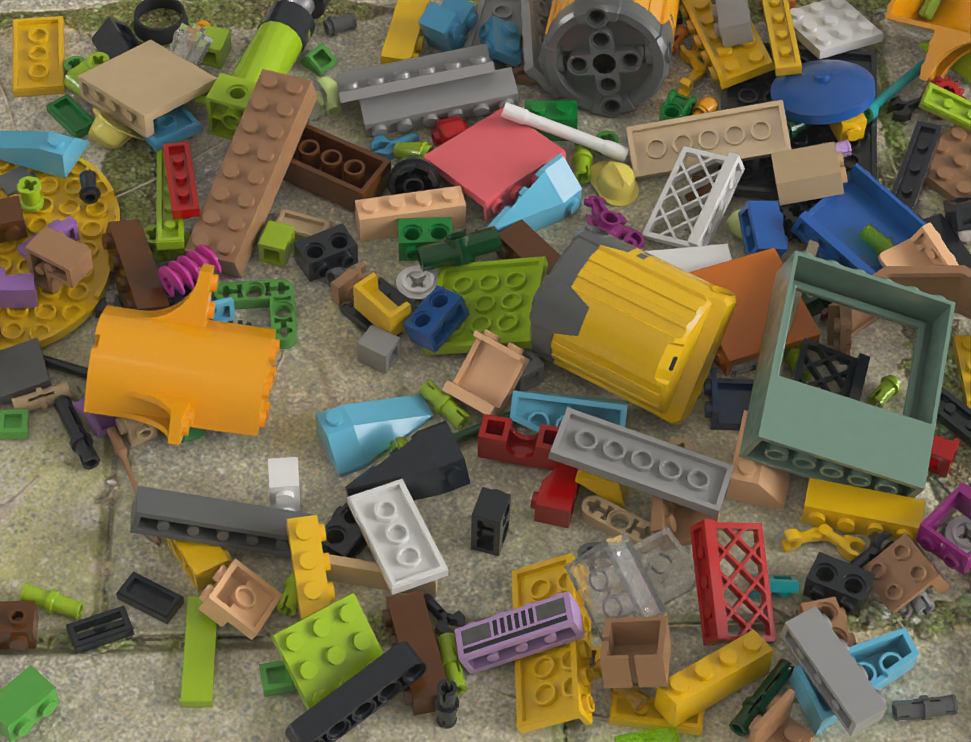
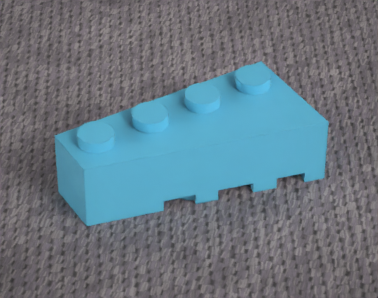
[789,627,919,736]

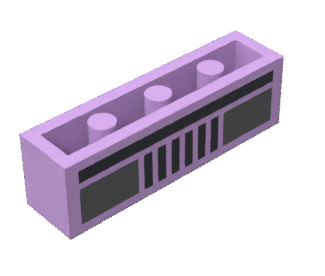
[455,591,585,675]

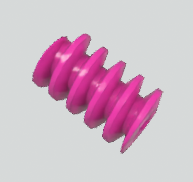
[158,245,222,297]

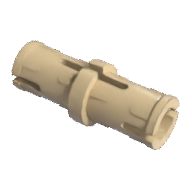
[11,381,72,411]

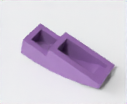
[0,267,38,308]

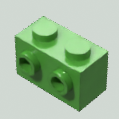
[0,666,59,742]

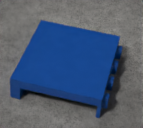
[791,163,928,275]

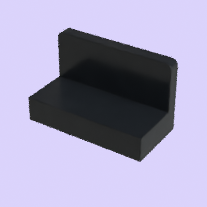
[92,17,140,59]

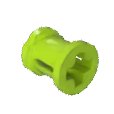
[17,176,44,212]

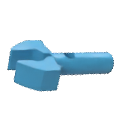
[371,132,419,160]

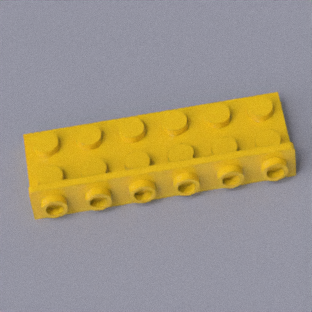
[679,0,774,90]
[511,553,595,734]

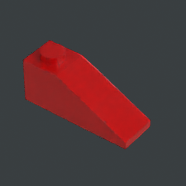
[530,463,581,528]

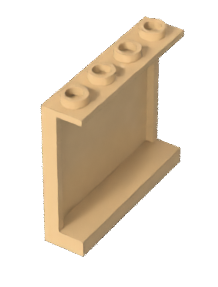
[78,40,217,138]

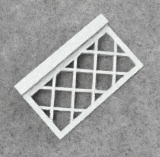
[642,146,745,248]

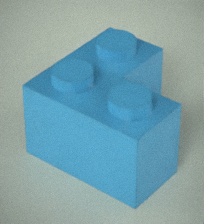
[418,0,479,52]

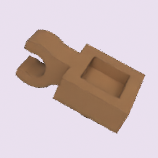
[331,263,376,306]

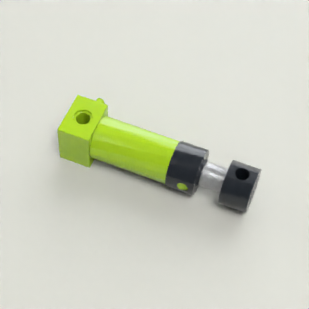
[194,0,331,140]

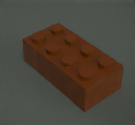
[283,123,391,212]

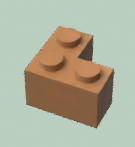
[25,226,93,294]

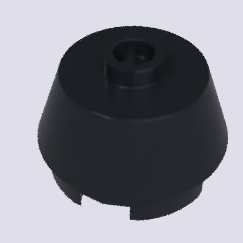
[387,155,440,195]

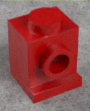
[928,435,960,477]

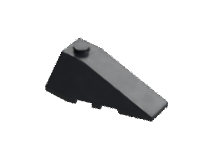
[345,421,471,501]

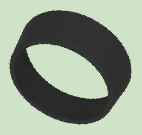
[133,0,189,45]

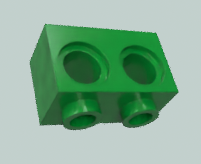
[398,217,453,261]

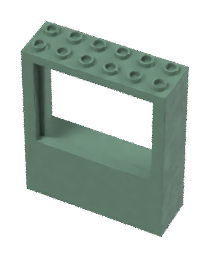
[739,250,956,498]

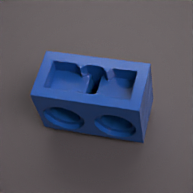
[403,285,470,353]

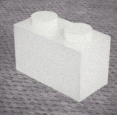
[268,457,301,512]

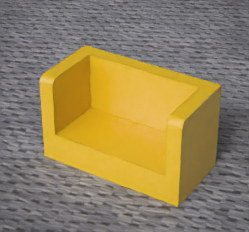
[353,273,411,335]

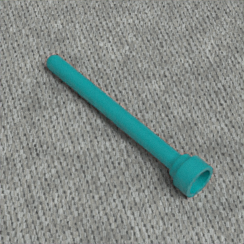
[863,60,925,123]

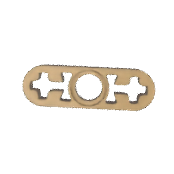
[581,495,658,552]

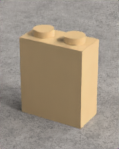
[771,142,848,206]

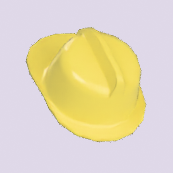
[88,108,145,149]
[589,161,639,207]

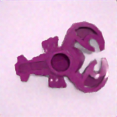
[584,196,645,250]

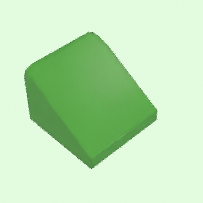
[299,42,338,77]

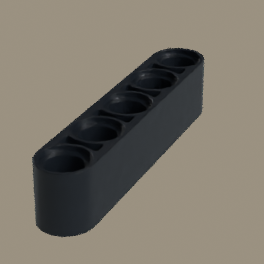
[285,641,427,742]

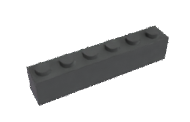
[130,486,314,558]

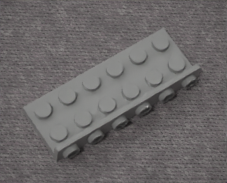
[336,44,495,103]

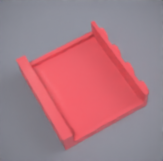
[423,107,566,221]

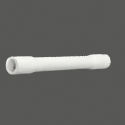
[501,102,629,162]

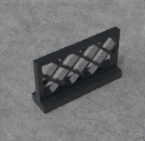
[792,338,870,401]

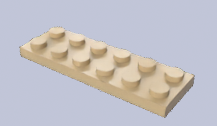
[626,100,792,180]

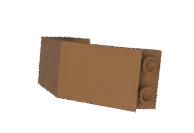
[827,265,971,365]

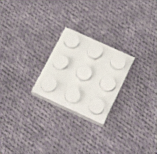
[790,0,883,59]

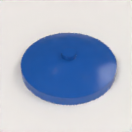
[770,60,876,125]

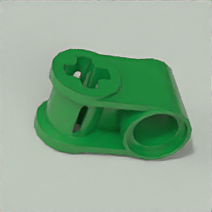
[659,89,697,121]

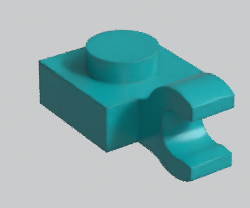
[747,573,799,598]

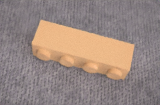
[355,185,466,242]

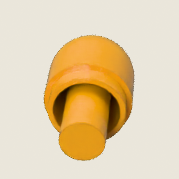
[691,97,718,116]

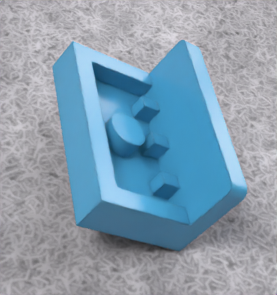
[478,15,522,67]

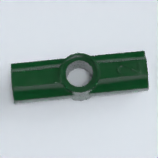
[416,226,501,272]

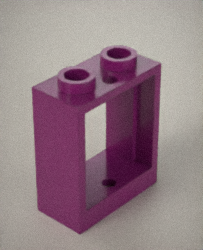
[915,482,971,575]

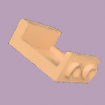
[442,329,530,416]

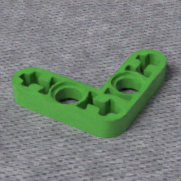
[213,279,297,349]

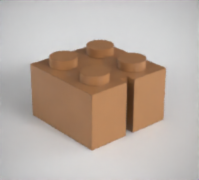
[600,616,672,689]

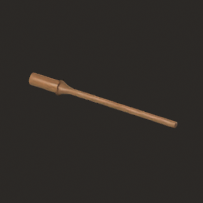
[106,426,162,544]

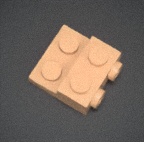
[198,558,283,640]

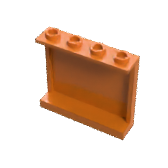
[689,248,821,376]

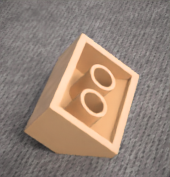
[726,410,791,510]

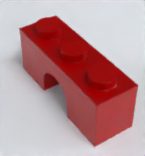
[477,414,560,471]

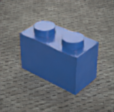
[738,200,788,258]

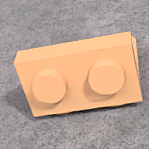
[878,222,958,267]

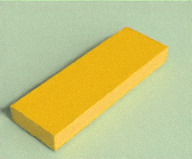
[609,692,704,736]

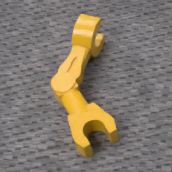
[677,43,707,97]
[780,524,865,561]

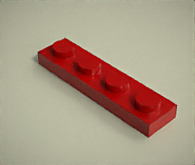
[163,141,200,220]

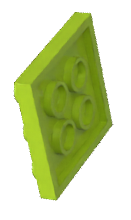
[271,593,384,710]

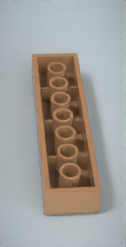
[184,69,317,278]

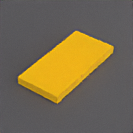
[13,16,66,97]

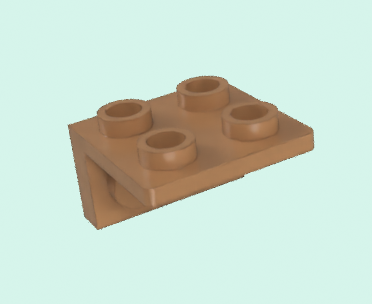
[651,495,720,550]
[862,533,951,614]
[746,688,815,742]

